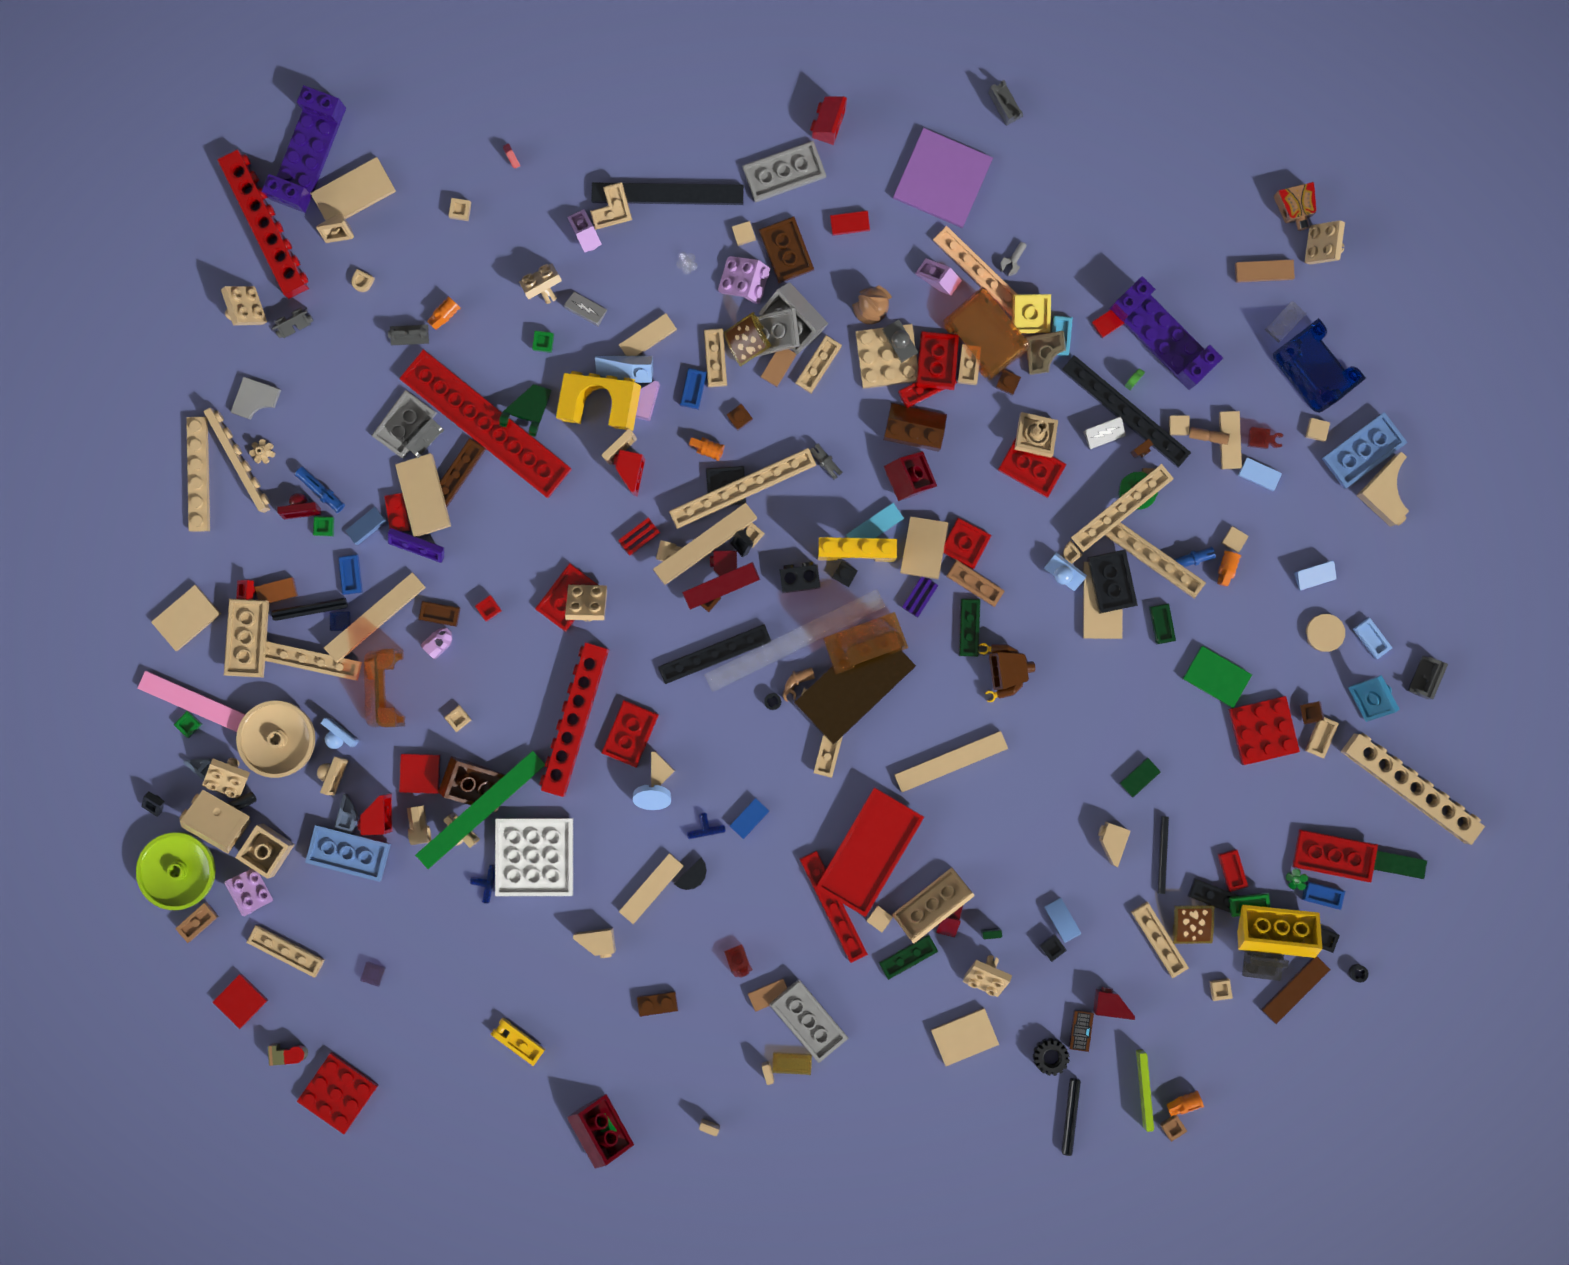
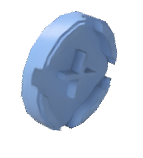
[633,785,671,810]

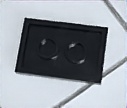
[1087,549,1138,614]

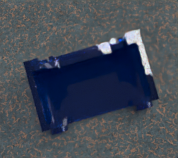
[1273,318,1366,413]

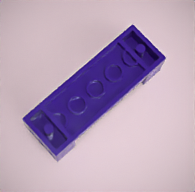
[262,85,346,213]
[1109,276,1223,390]

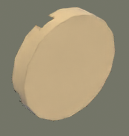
[1306,614,1345,652]

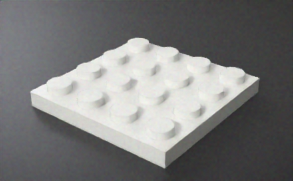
[495,818,573,896]

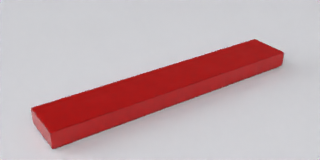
[800,850,868,963]

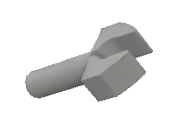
[1000,242,1027,276]

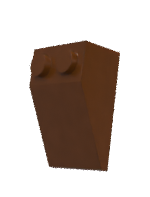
[438,756,505,813]

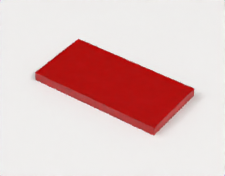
[816,787,924,917]

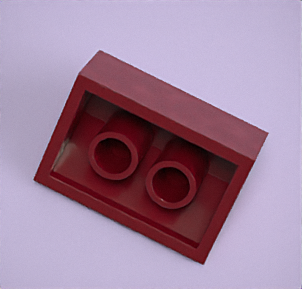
[567,1094,634,1168]

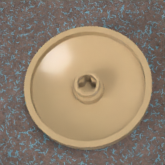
[236,701,315,778]

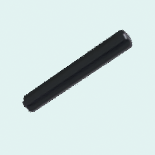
[271,598,348,621]
[1061,1078,1081,1156]

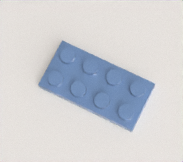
[1321,412,1408,489]
[305,825,391,882]

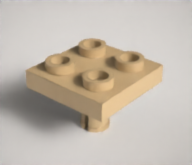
[1304,220,1345,265]
[519,263,562,304]
[221,286,267,326]
[1014,412,1058,458]
[565,585,607,622]
[202,758,250,799]
[962,955,1012,997]

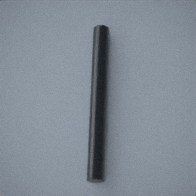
[1158,816,1169,894]

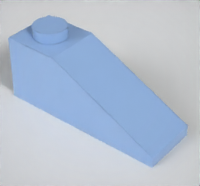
[595,356,653,383]

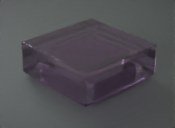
[360,962,386,987]

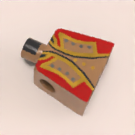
[1274,182,1316,231]

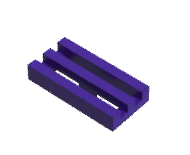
[902,577,938,618]

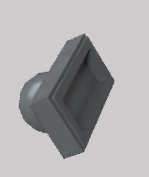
[882,320,918,363]

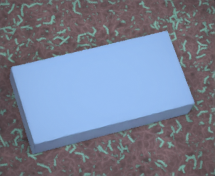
[1238,458,1282,491]
[1353,617,1392,659]

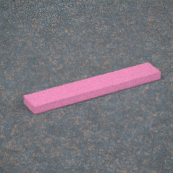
[137,671,246,732]

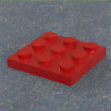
[1228,696,1300,765]
[297,1052,379,1134]

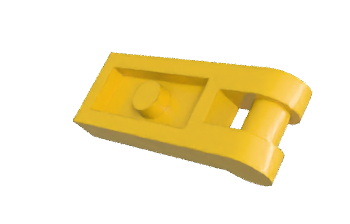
[491,1017,546,1066]

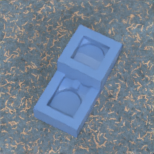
[1044,898,1081,943]

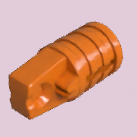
[427,296,461,330]
[689,437,725,461]
[1217,551,1241,586]
[1167,1090,1204,1116]

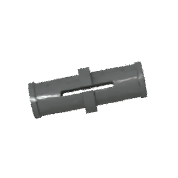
[810,443,843,480]

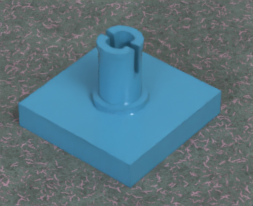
[1348,675,1400,722]

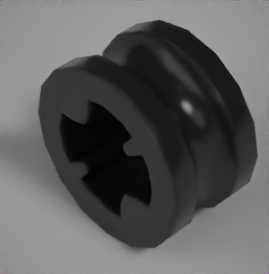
[764,693,782,710]
[1348,964,1369,983]

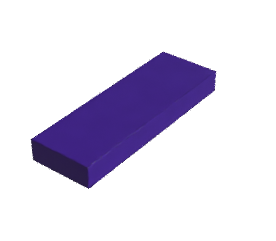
[388,528,444,563]

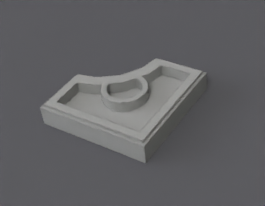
[231,377,281,420]

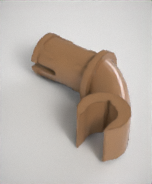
[782,667,815,702]

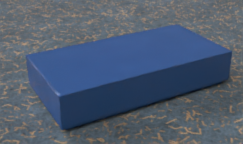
[680,368,707,410]
[338,555,363,595]
[730,798,769,839]
[1302,881,1346,910]

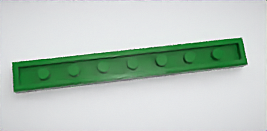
[415,751,545,870]

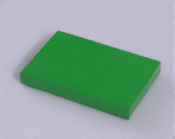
[1182,646,1252,708]

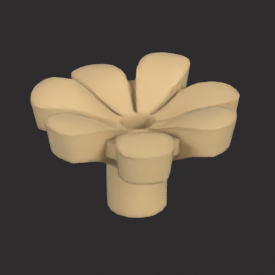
[249,439,275,464]

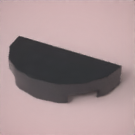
[674,857,707,890]

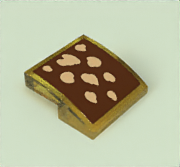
[723,312,772,367]
[1173,905,1214,944]

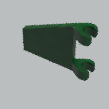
[499,384,552,437]

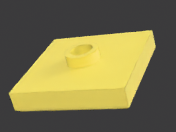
[1012,294,1051,334]

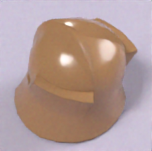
[852,285,892,324]

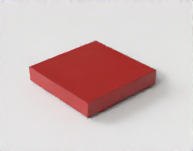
[943,518,992,569]
[399,754,440,794]
[212,974,268,1029]

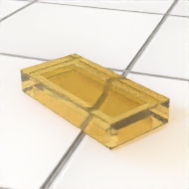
[772,1052,812,1075]

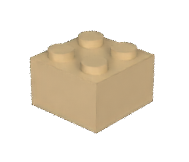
[235,824,295,879]

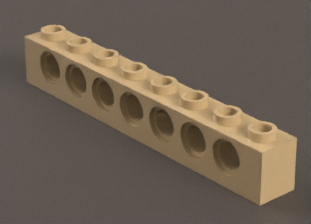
[1341,733,1485,845]

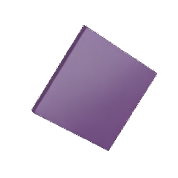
[893,128,993,228]

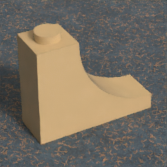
[1356,452,1409,527]

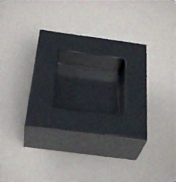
[730,530,754,557]
[832,561,858,588]
[141,791,165,817]
[1039,934,1067,962]

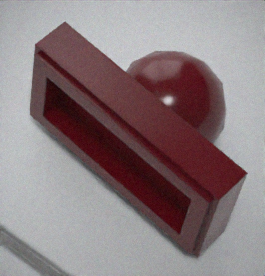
[277,493,321,520]

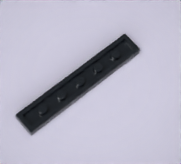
[658,624,772,684]

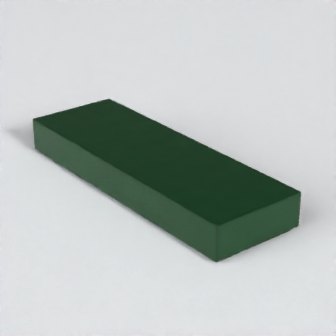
[959,599,980,657]
[1374,851,1428,879]
[878,934,938,980]

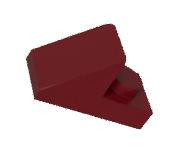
[936,905,963,938]

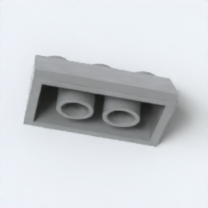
[758,282,829,354]

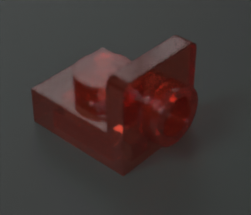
[724,944,753,977]

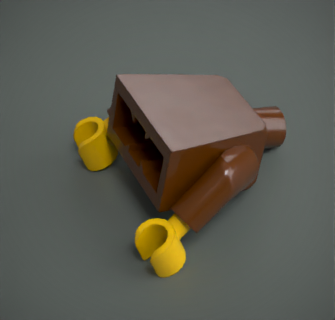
[979,643,1036,702]

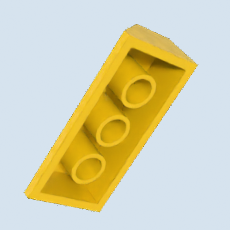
[1237,905,1322,958]

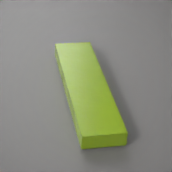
[1136,1049,1154,1132]

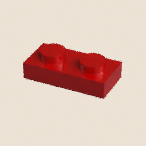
[384,493,411,532]

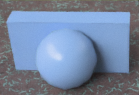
[1044,552,1087,591]
[321,718,359,749]

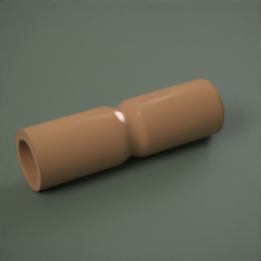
[1189,427,1230,445]

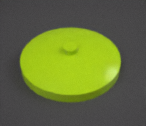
[136,832,216,910]

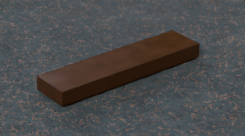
[440,438,486,507]
[1261,956,1331,1024]

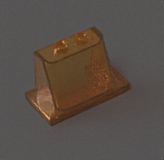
[823,612,908,674]

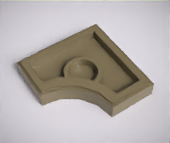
[1025,331,1066,375]

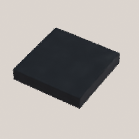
[706,466,746,506]

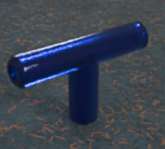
[687,813,726,839]
[470,865,495,904]

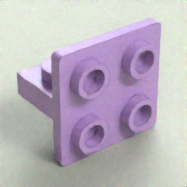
[225,869,273,917]

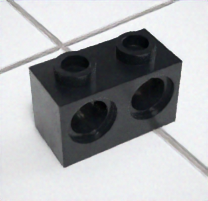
[779,562,821,593]

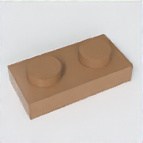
[175,902,219,943]

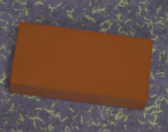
[255,577,298,603]

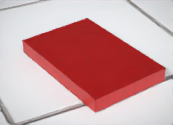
[916,331,959,390]
[998,438,1067,498]
[535,563,598,632]
[601,700,659,768]

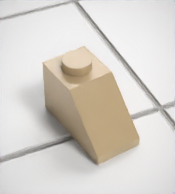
[1098,822,1130,867]
[573,928,616,958]

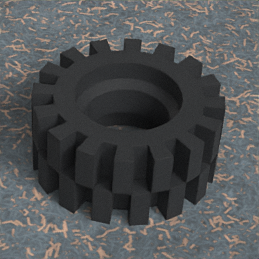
[1033,1038,1070,1076]

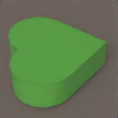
[1125,368,1145,391]

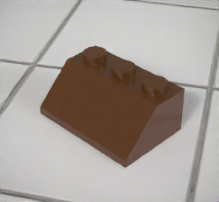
[883,403,947,452]

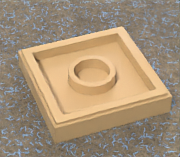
[601,429,637,465]

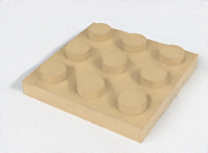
[855,324,918,389]

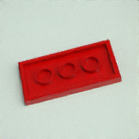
[1292,829,1378,883]

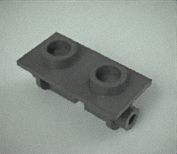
[272,308,314,338]
[388,324,429,346]

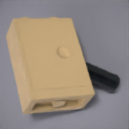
[180,790,257,854]

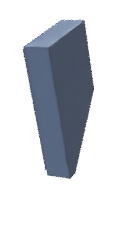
[183,759,212,780]
[334,794,359,833]

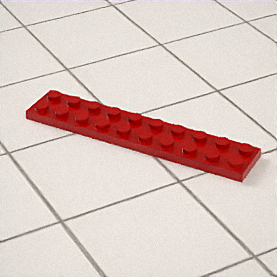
[399,349,572,498]

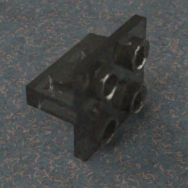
[1242,951,1289,981]

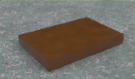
[759,216,814,284]

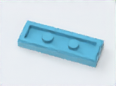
[846,503,904,538]

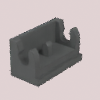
[988,80,1023,126]
[402,416,444,458]
[1408,656,1448,699]

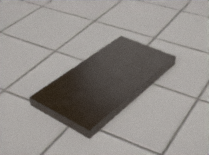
[794,624,916,745]

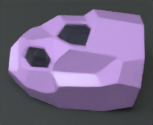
[421,628,452,659]

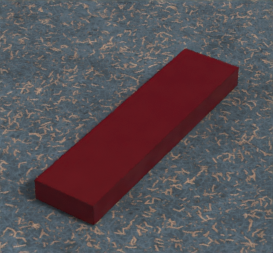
[682,562,760,610]

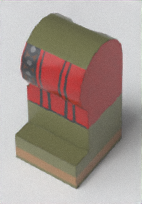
[268,1043,308,1066]

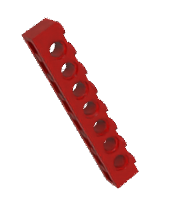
[217,149,309,299]
[539,642,609,797]

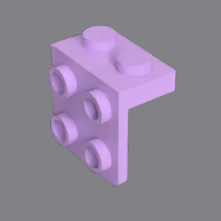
[718,256,770,304]

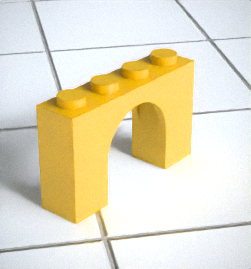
[556,371,641,431]
[818,537,897,562]

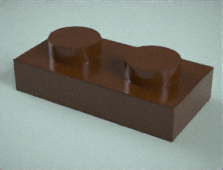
[637,991,678,1017]

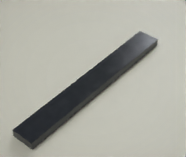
[591,182,744,205]
[1061,355,1191,468]
[1188,878,1340,953]

